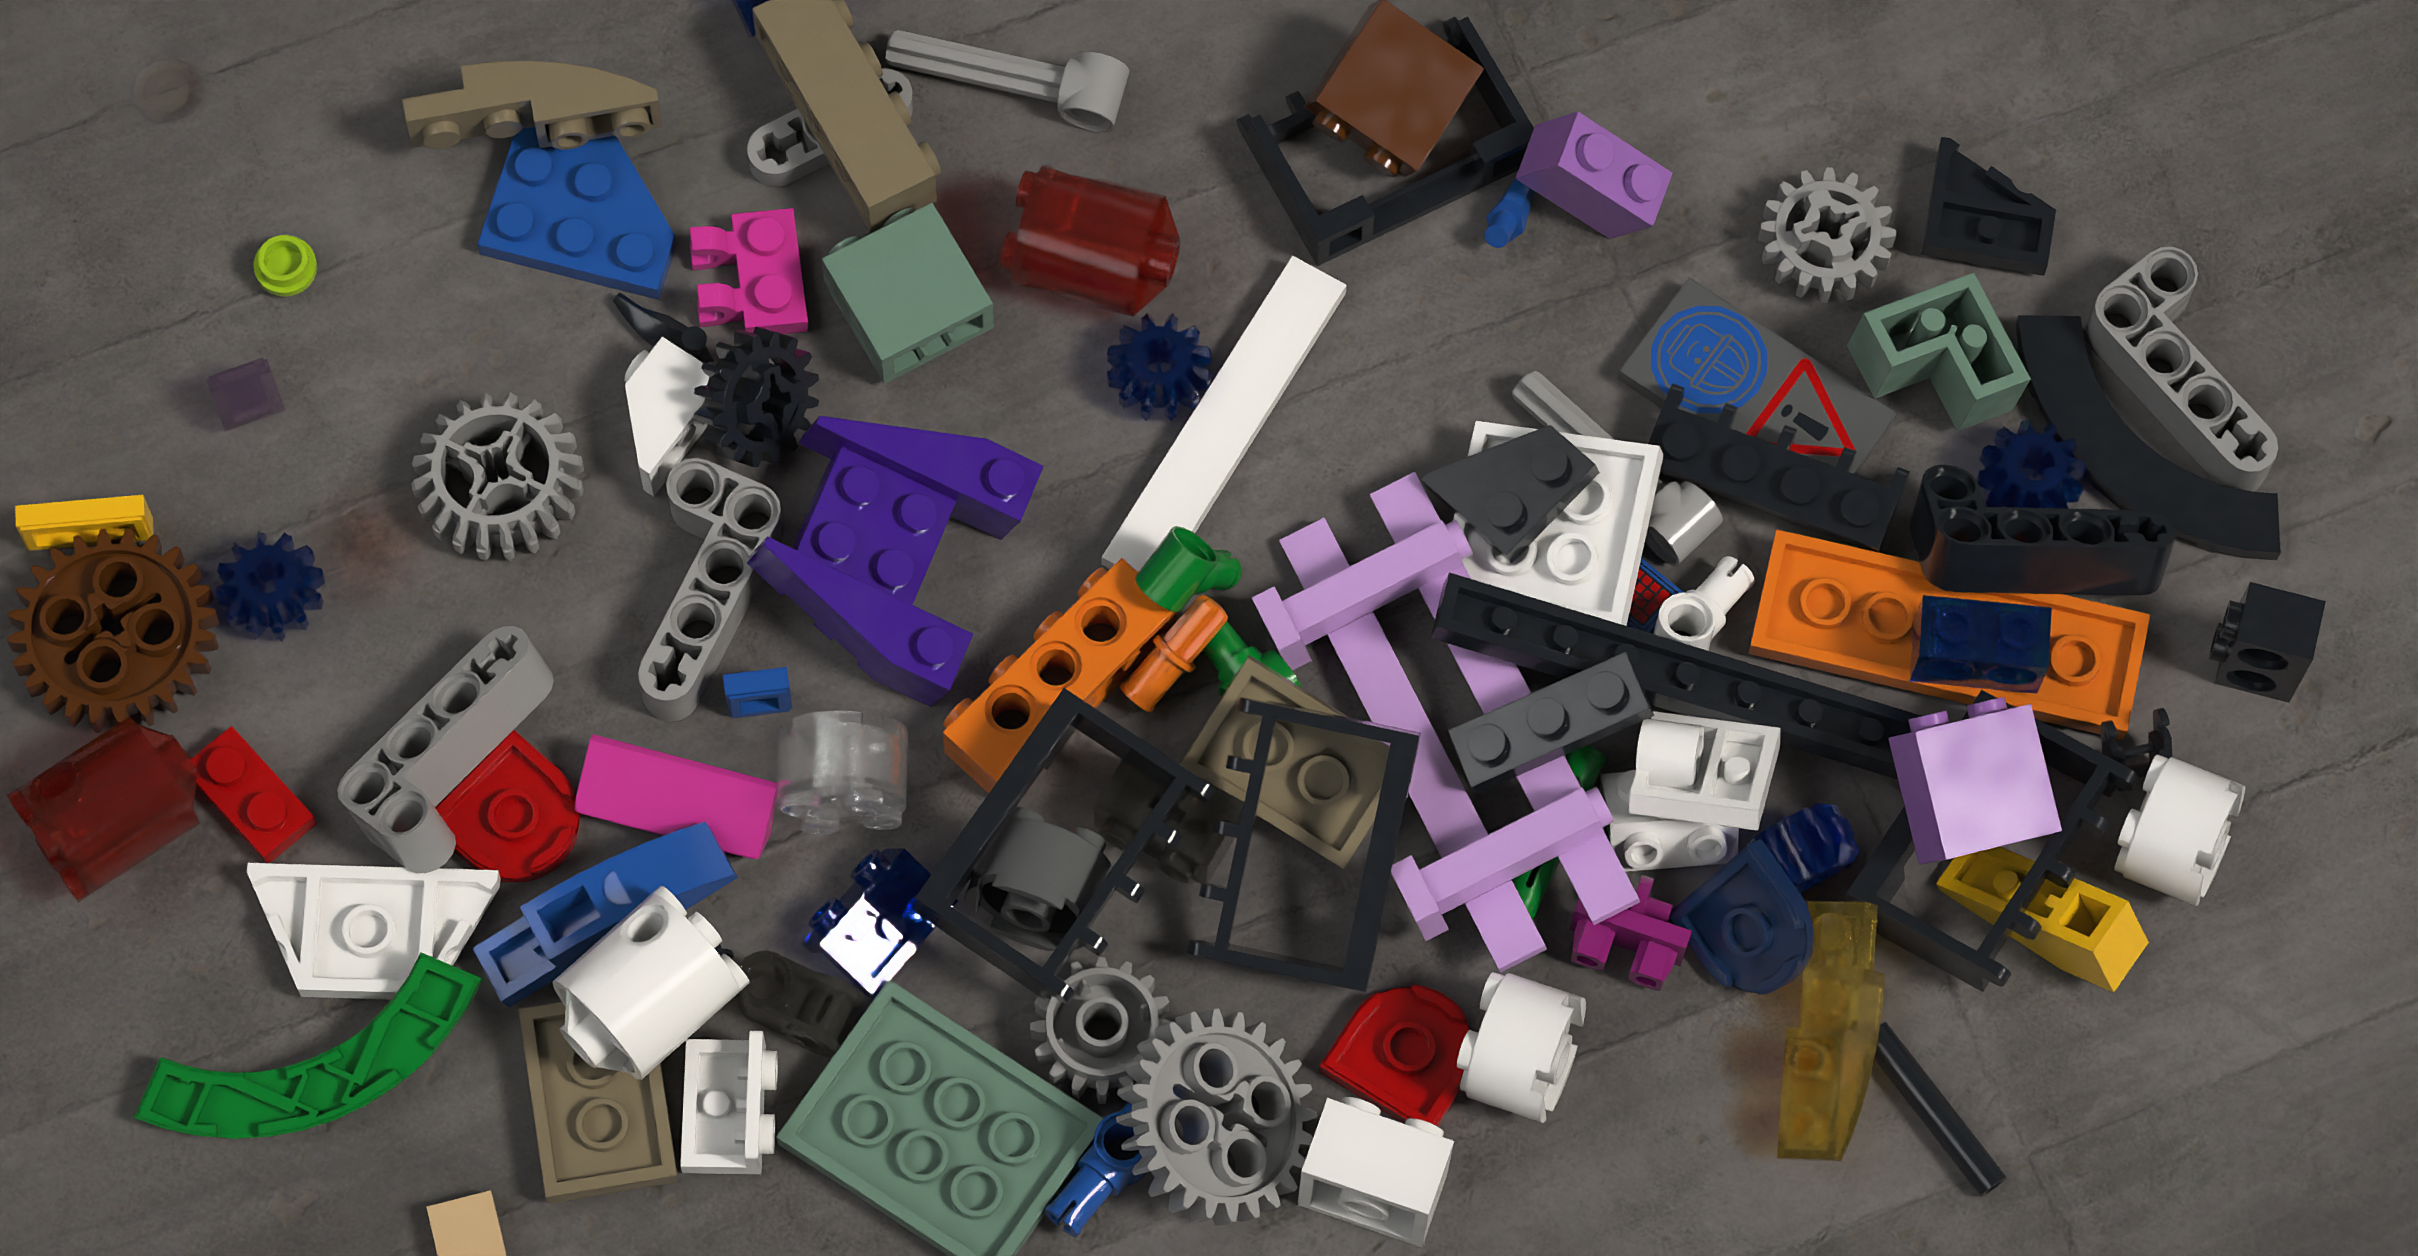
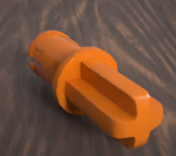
[1119,595,1228,713]

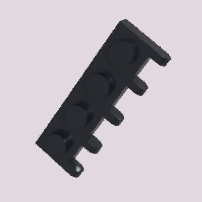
[1648,383,1910,552]

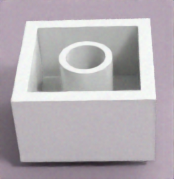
[1298,1097,1454,1247]

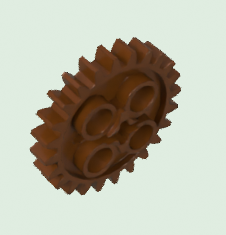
[7,528,220,733]

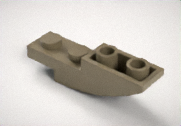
[402,61,663,150]

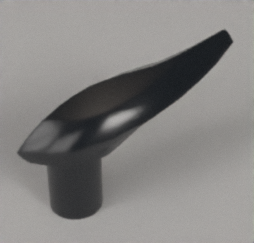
[613,292,715,363]

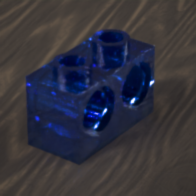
[1910,595,2052,694]

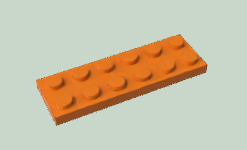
[1748,529,2151,740]

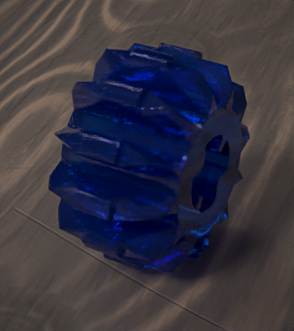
[1107,313,1212,422]
[1976,418,2086,508]
[215,531,326,642]
[1747,803,1860,894]

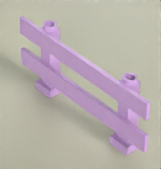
[1252,472,1640,973]

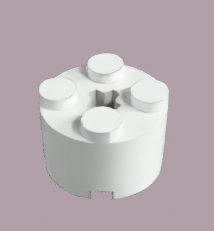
[2114,755,2245,906]
[1457,972,1586,1123]

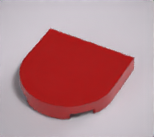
[435,730,580,883]
[1319,985,1470,1127]

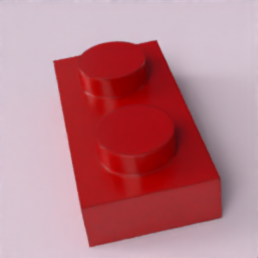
[182,726,317,863]

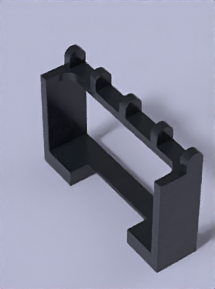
[1236,16,1534,266]
[915,688,1215,1004]
[1846,690,2139,992]
[1187,697,1421,992]

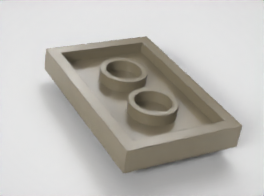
[1180,655,1391,869]
[518,1002,679,1204]

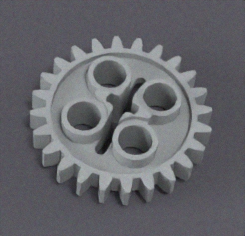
[1116,1009,1317,1226]

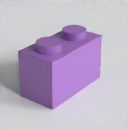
[1515,111,1673,239]

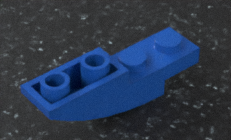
[473,822,738,1008]

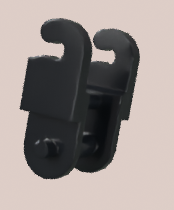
[2101,708,2172,791]

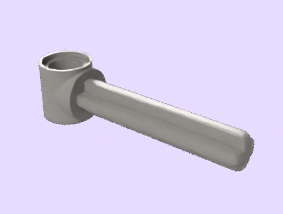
[886,30,1130,133]
[1512,371,1723,566]

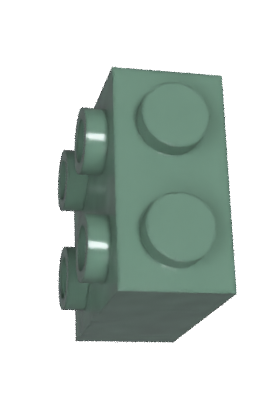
[822,203,994,384]

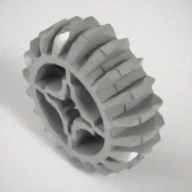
[411,392,584,562]

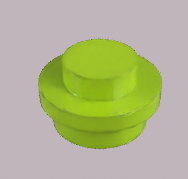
[253,235,317,297]

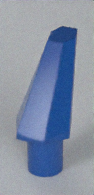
[1484,177,1535,248]

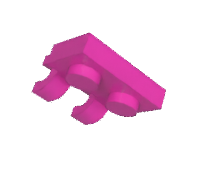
[690,208,808,334]

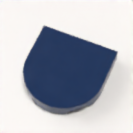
[1669,839,1814,995]

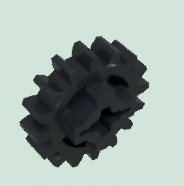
[694,327,819,467]

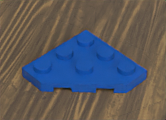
[477,127,677,300]

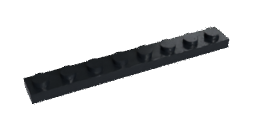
[1431,572,1922,780]

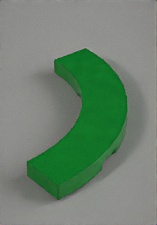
[134,952,483,1139]

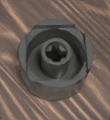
[964,807,1113,951]

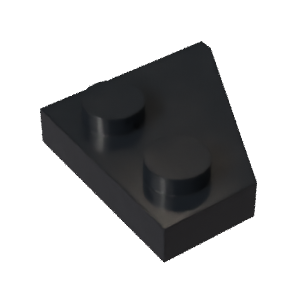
[1421,425,1600,563]

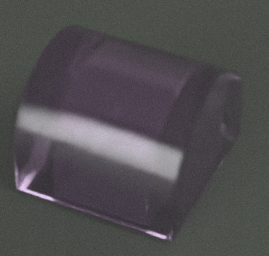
[206,358,285,432]

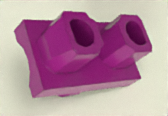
[1569,875,1692,991]

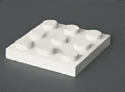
[1453,421,1664,626]

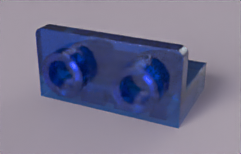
[802,848,959,997]

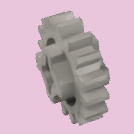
[1758,167,1896,303]

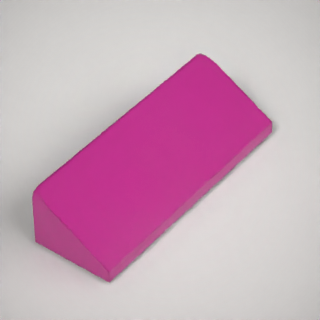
[574,734,779,859]

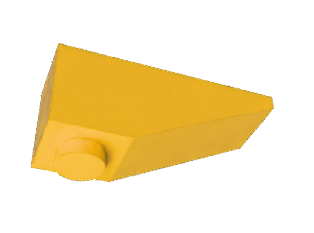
[1936,846,2149,993]

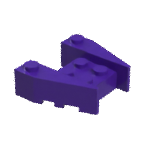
[747,416,1044,707]

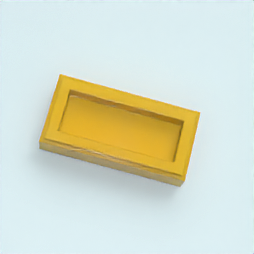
[15,495,154,551]

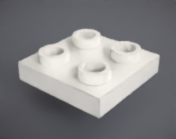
[1629,711,1781,830]

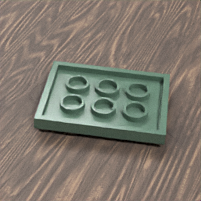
[776,979,1103,1256]

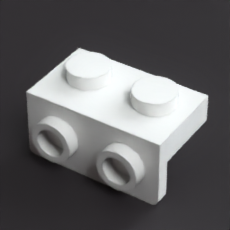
[1600,770,1739,872]
[681,1031,778,1174]

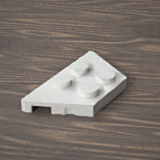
[247,863,501,1000]

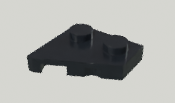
[1921,137,2056,276]

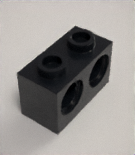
[2209,582,2326,703]

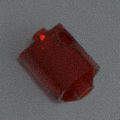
[999,164,1181,317]
[6,717,200,902]

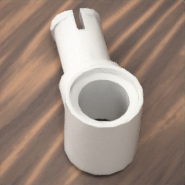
[1653,556,1755,651]

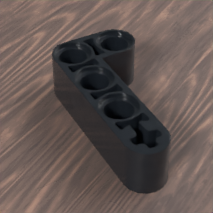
[1910,464,2176,595]

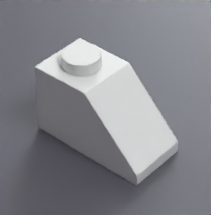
[624,337,709,497]

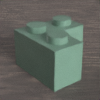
[1847,273,2031,432]

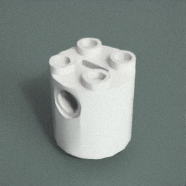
[553,886,749,1080]

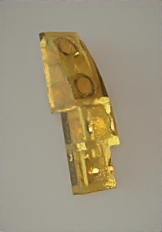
[1777,901,1886,1161]

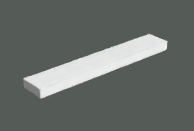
[1102,256,1347,572]

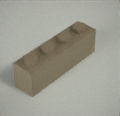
[752,0,941,234]

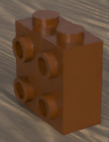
[1304,0,1485,177]

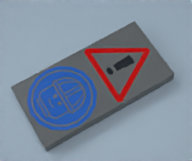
[1618,277,1898,475]

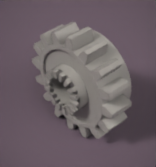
[1030,957,1172,1104]

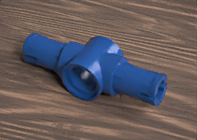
[1044,1092,1181,1238]

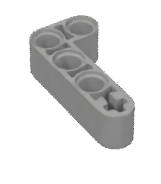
[2086,247,2279,492]
[638,458,784,722]
[337,626,554,873]

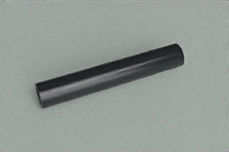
[1861,1022,2007,1197]

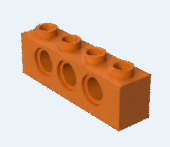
[943,558,1177,794]

